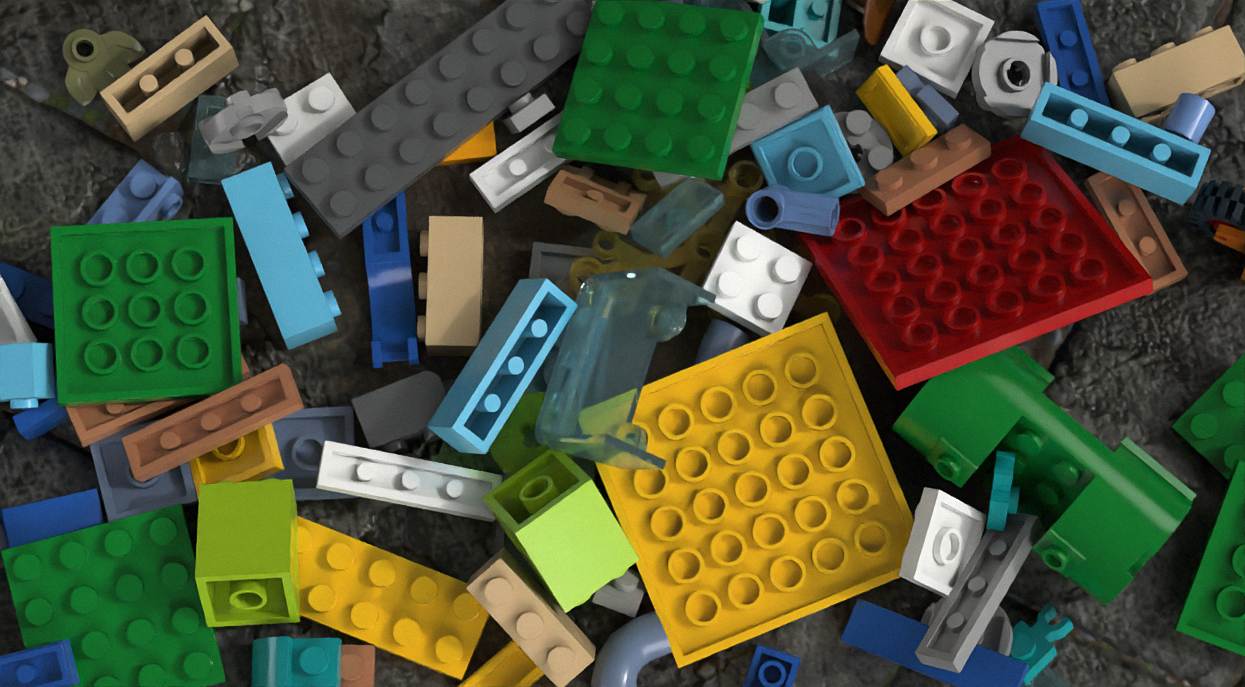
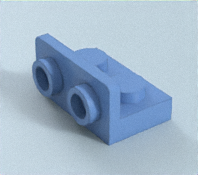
[86,159,185,225]

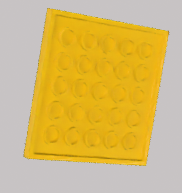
[575,312,914,668]

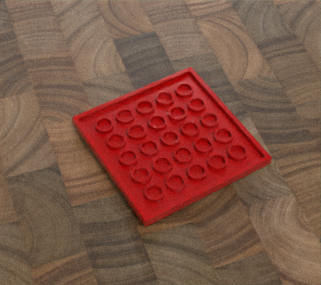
[793,134,1153,391]

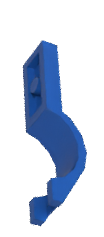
[362,190,419,368]

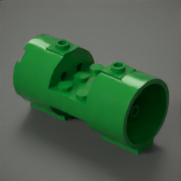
[891,345,1197,607]

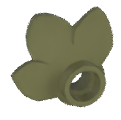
[62,29,145,106]

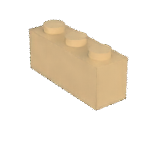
[100,15,239,142]
[1105,25,1245,123]
[417,216,484,356]
[466,547,596,687]

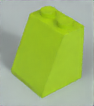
[481,445,640,613]
[195,478,300,627]

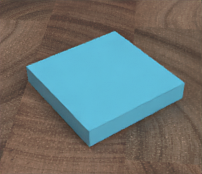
[749,105,866,206]

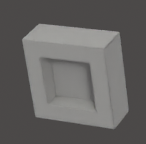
[502,92,555,134]
[592,568,646,618]

